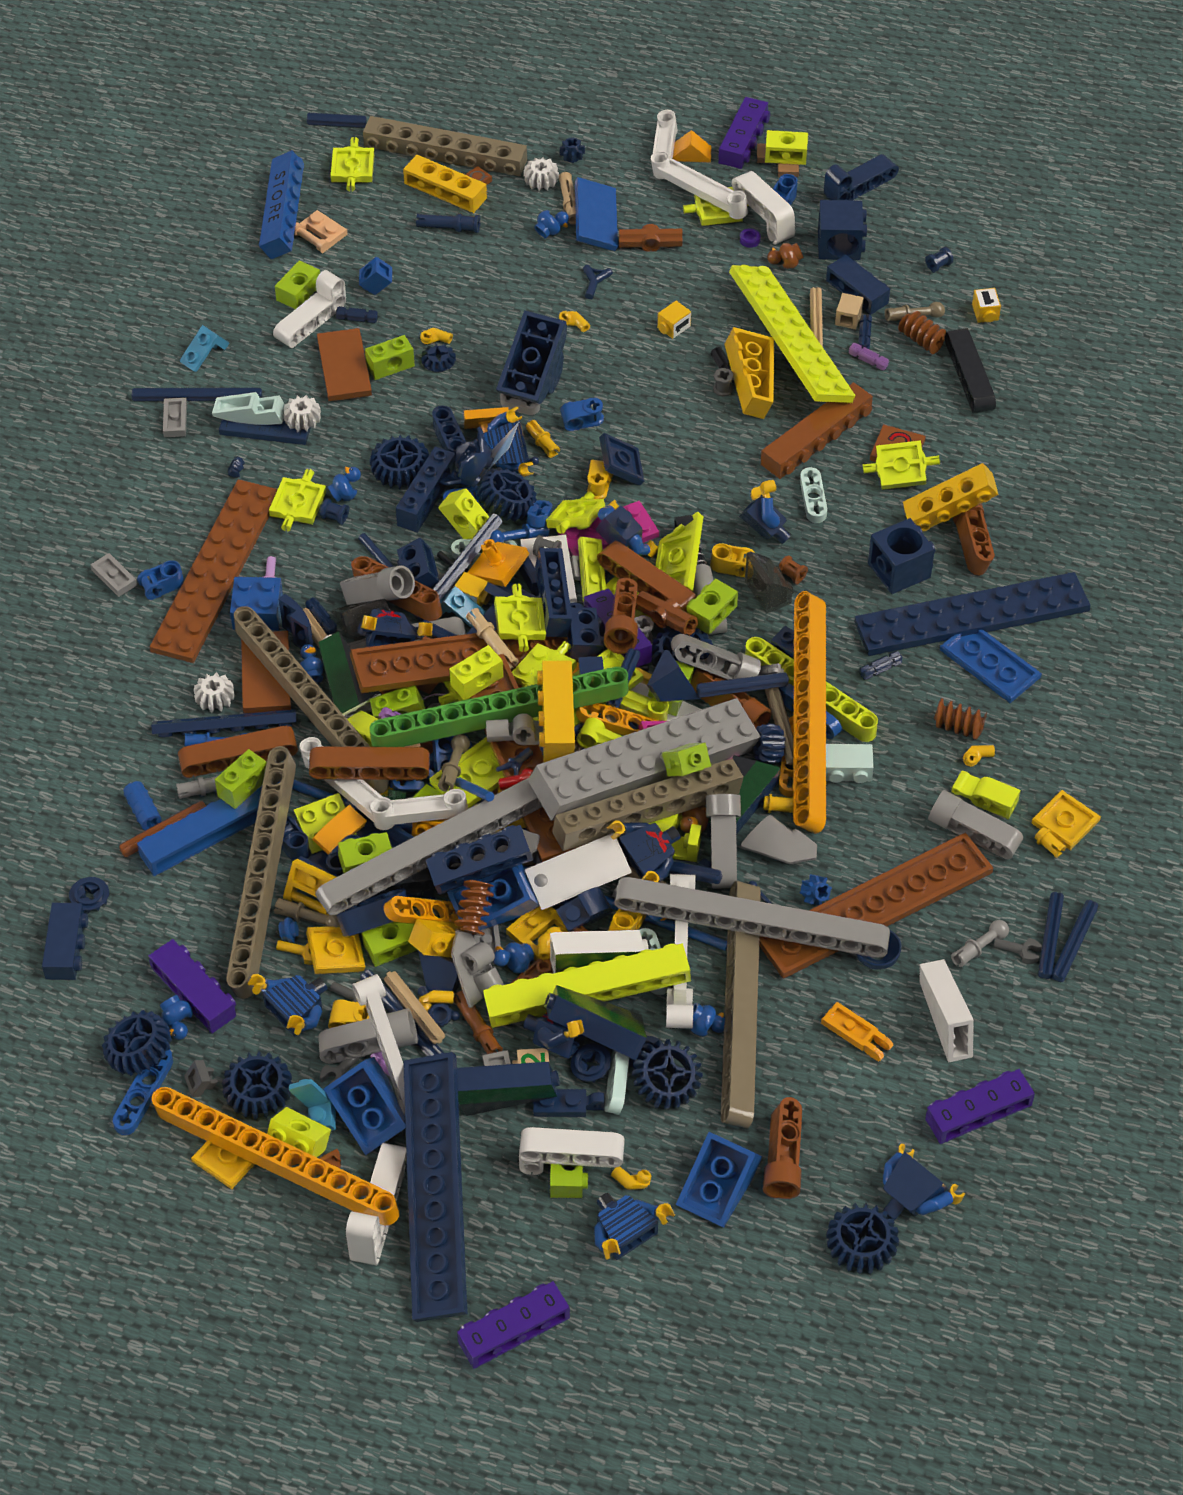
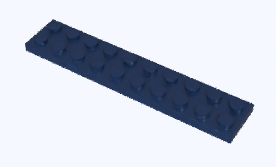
[854,572,1091,656]
[403,1052,468,1322]

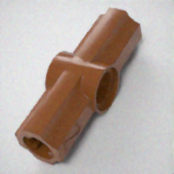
[619,224,682,251]
[635,591,698,636]

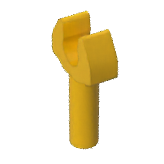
[276,940,313,965]

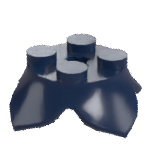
[440,427,494,488]

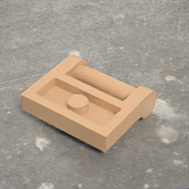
[294,210,347,253]

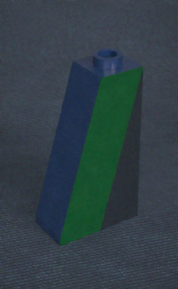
[707,755,780,837]
[544,985,647,1060]
[457,1062,560,1116]

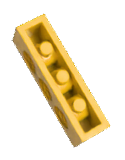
[403,155,487,213]
[903,463,999,532]

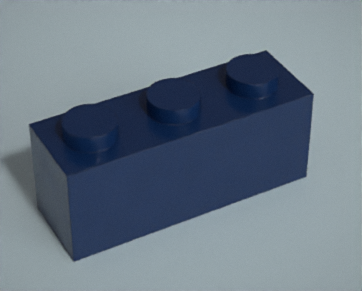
[826,255,890,315]
[42,903,88,980]

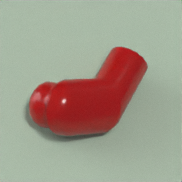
[499,769,533,790]

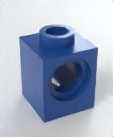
[359,257,392,295]

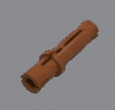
[453,991,503,1054]

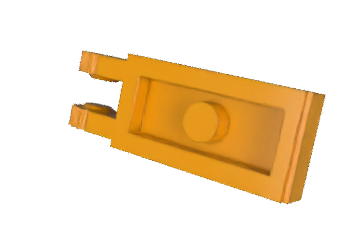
[821,1002,893,1062]

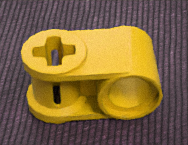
[587,459,613,499]
[710,543,756,578]
[608,909,647,931]
[328,1000,370,1029]

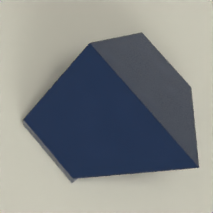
[647,650,700,702]
[418,950,460,993]

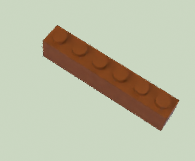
[761,382,873,479]

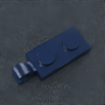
[533,1089,605,1117]

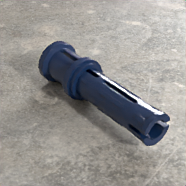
[416,213,481,233]

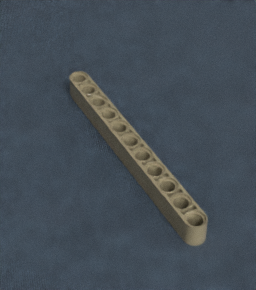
[234,606,389,794]
[226,746,296,999]
[721,881,761,1129]

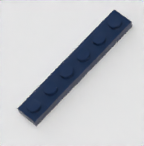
[151,709,297,737]

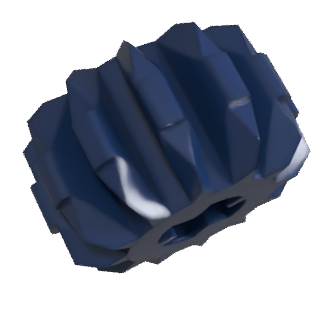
[752,724,786,765]

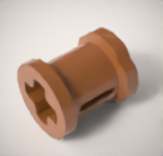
[777,555,808,584]

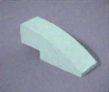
[212,392,284,425]

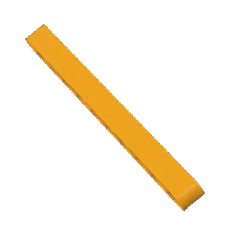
[793,591,826,834]
[152,1087,399,1226]

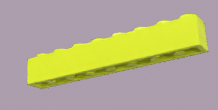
[483,943,691,1028]

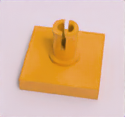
[464,407,509,433]
[467,539,529,587]

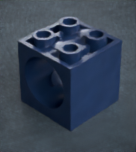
[818,200,867,260]
[868,518,935,594]

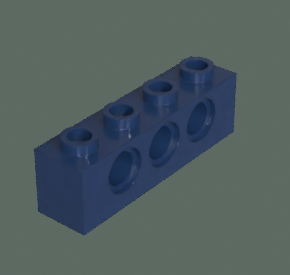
[396,447,456,533]
[535,548,572,637]
[425,825,533,894]

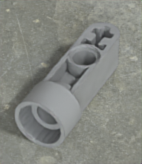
[340,566,415,605]
[671,634,761,680]
[928,790,1023,859]
[706,794,741,889]
[318,1008,418,1064]

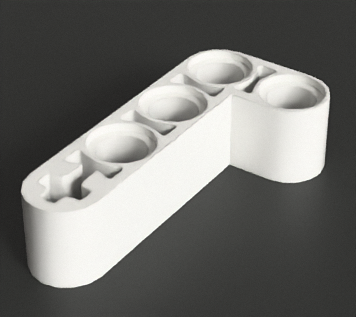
[732,171,795,245]
[273,270,346,348]
[519,1127,625,1175]

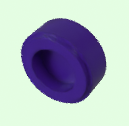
[740,228,761,248]

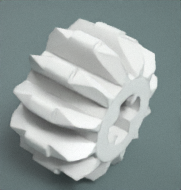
[524,157,559,191]
[283,395,321,432]
[194,672,234,713]

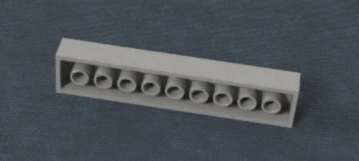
[528,698,761,821]

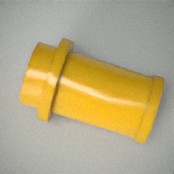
[763,794,793,813]
[1034,827,1067,858]

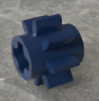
[559,137,585,163]

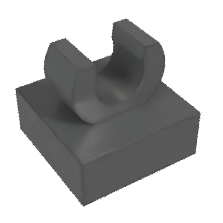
[184,1060,218,1097]

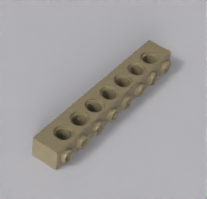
[363,116,527,176]
[552,758,743,851]

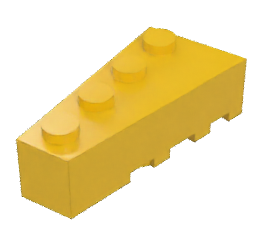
[724,327,774,419]
[537,661,575,762]

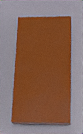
[317,328,372,401]
[241,631,291,713]

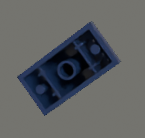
[496,310,567,404]

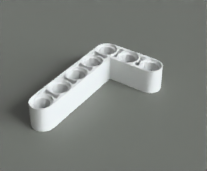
[346,1143,407,1266]

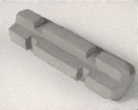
[758,663,784,676]

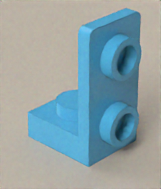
[180,325,230,372]
[440,586,486,628]
[289,1079,336,1131]

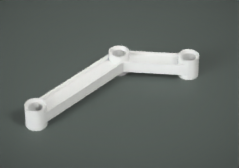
[651,110,748,219]
[300,737,468,830]
[666,874,695,1029]
[352,974,405,1117]

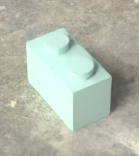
[826,744,873,783]

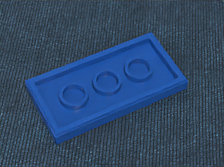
[575,177,618,251]
[940,630,1042,703]

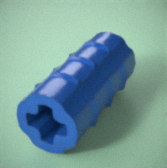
[123,781,162,831]

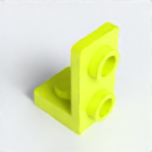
[671,824,701,862]

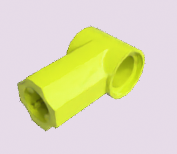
[620,690,669,721]
[577,717,622,749]

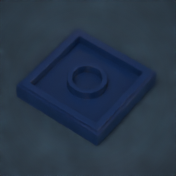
[599,433,645,485]

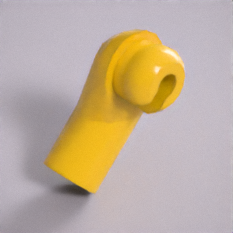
[559,311,590,332]
[420,328,453,344]
[963,745,995,767]
[538,927,563,960]
[418,990,454,1012]
[611,1166,652,1190]

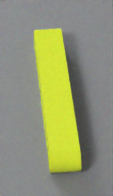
[745,637,878,742]

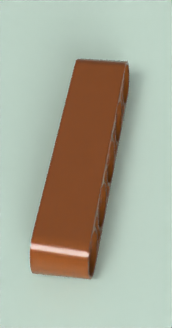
[597,541,697,612]
[351,556,442,621]
[178,726,298,778]
[309,747,430,780]

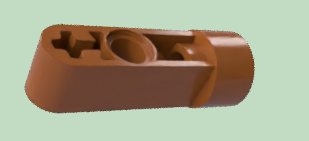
[952,503,995,575]
[604,578,638,654]
[690,667,772,728]
[763,1097,802,1199]

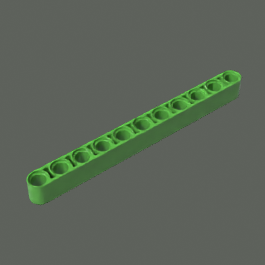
[369,667,629,747]

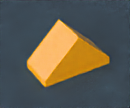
[672,130,711,162]

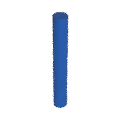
[455,777,494,802]

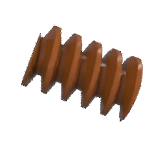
[898,311,946,354]
[934,698,987,740]
[454,880,494,936]

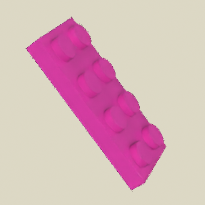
[558,501,659,557]

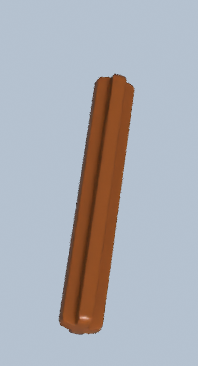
[119,801,206,857]

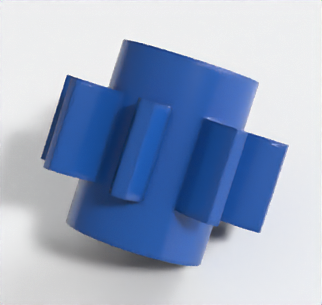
[800,874,832,906]

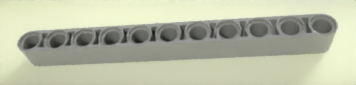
[315,778,543,916]
[614,877,890,958]

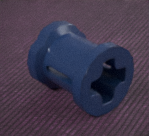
[925,247,954,273]
[320,499,349,525]

